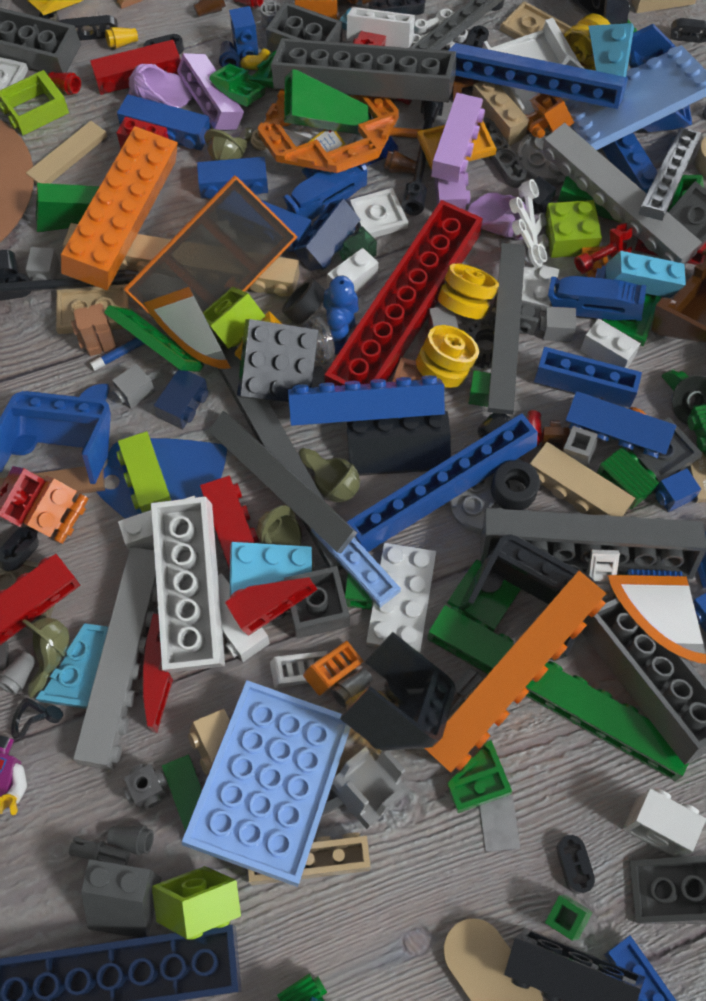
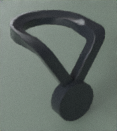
[11,698,63,739]

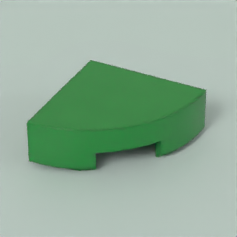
[661,369,689,391]

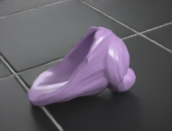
[128,64,192,108]
[467,193,526,240]

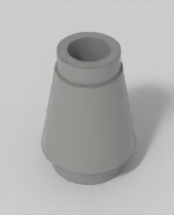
[0,652,37,695]

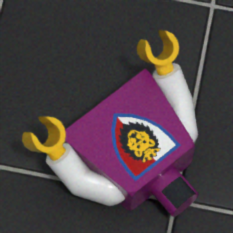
[0,735,27,815]

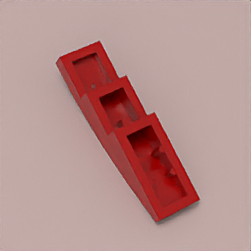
[143,613,173,733]

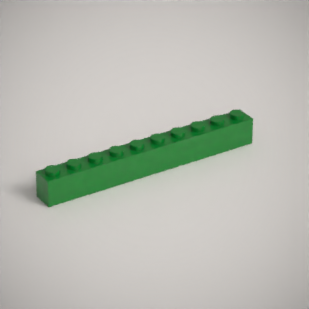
[427,605,690,781]

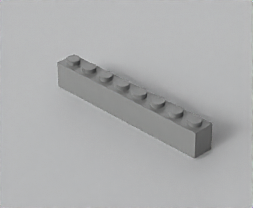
[542,122,702,264]
[73,547,158,771]

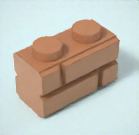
[71,303,117,356]

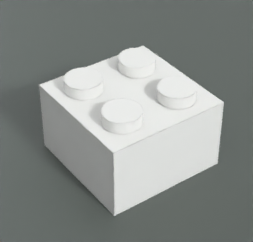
[623,788,706,857]

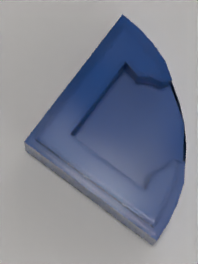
[80,384,110,401]

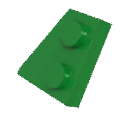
[447,740,512,813]

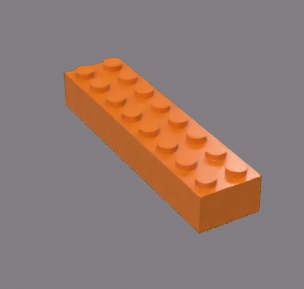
[61,126,178,291]
[424,570,607,772]

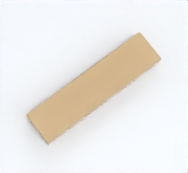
[26,121,108,185]

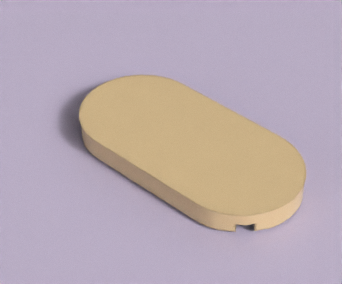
[444,919,543,1001]

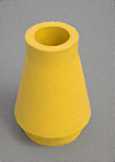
[105,27,138,49]

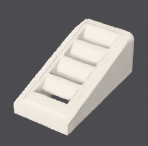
[586,550,620,603]
[270,651,332,688]

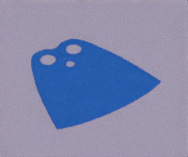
[97,438,227,519]

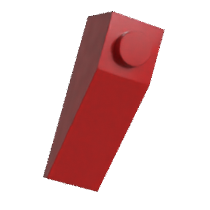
[225,577,318,636]

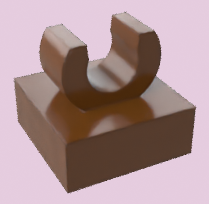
[540,420,570,451]

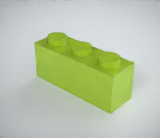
[116,431,171,513]

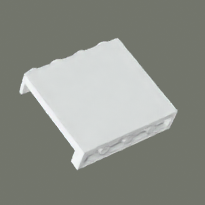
[483,18,581,115]

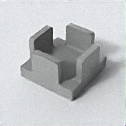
[331,747,410,829]

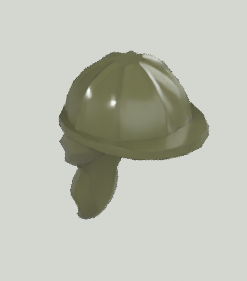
[204,127,254,161]
[299,448,360,502]
[256,505,314,571]
[22,618,70,698]

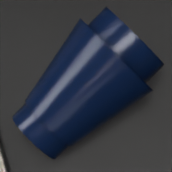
[219,41,240,67]

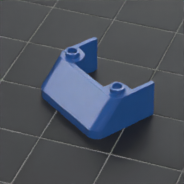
[629,24,692,132]
[0,391,111,484]

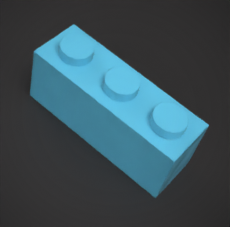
[606,251,686,298]

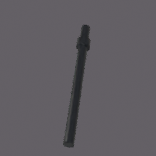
[0,272,137,293]

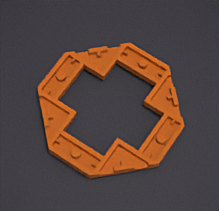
[257,89,399,173]

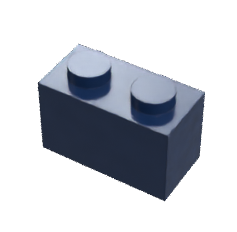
[154,369,209,430]

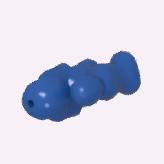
[322,275,359,355]

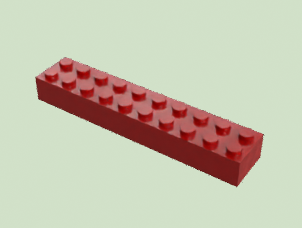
[324,200,483,386]

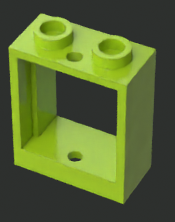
[0,70,69,136]

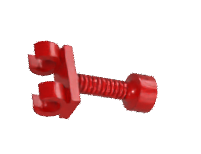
[574,223,632,274]

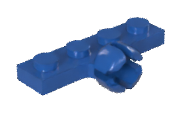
[604,935,676,1001]

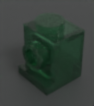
[340,226,377,261]

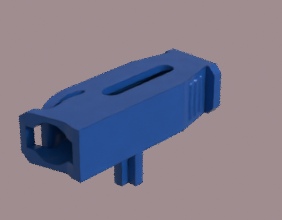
[283,163,367,220]
[548,266,647,321]

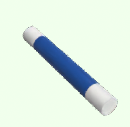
[90,337,145,371]

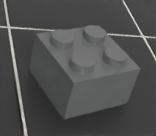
[284,566,350,639]

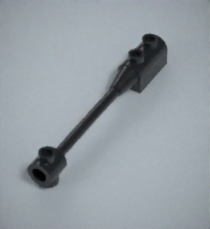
[401,100,444,216]

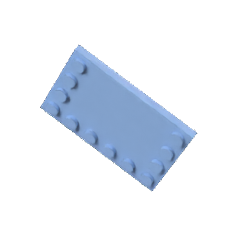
[565,45,706,150]
[182,680,351,887]

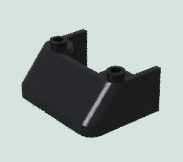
[459,534,597,661]
[340,632,456,751]

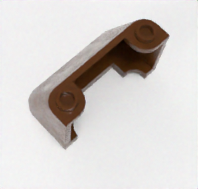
[652,248,706,343]

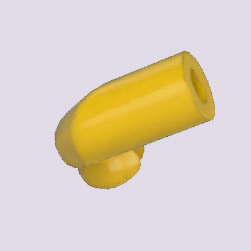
[241,48,271,70]

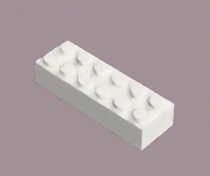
[151,497,225,673]

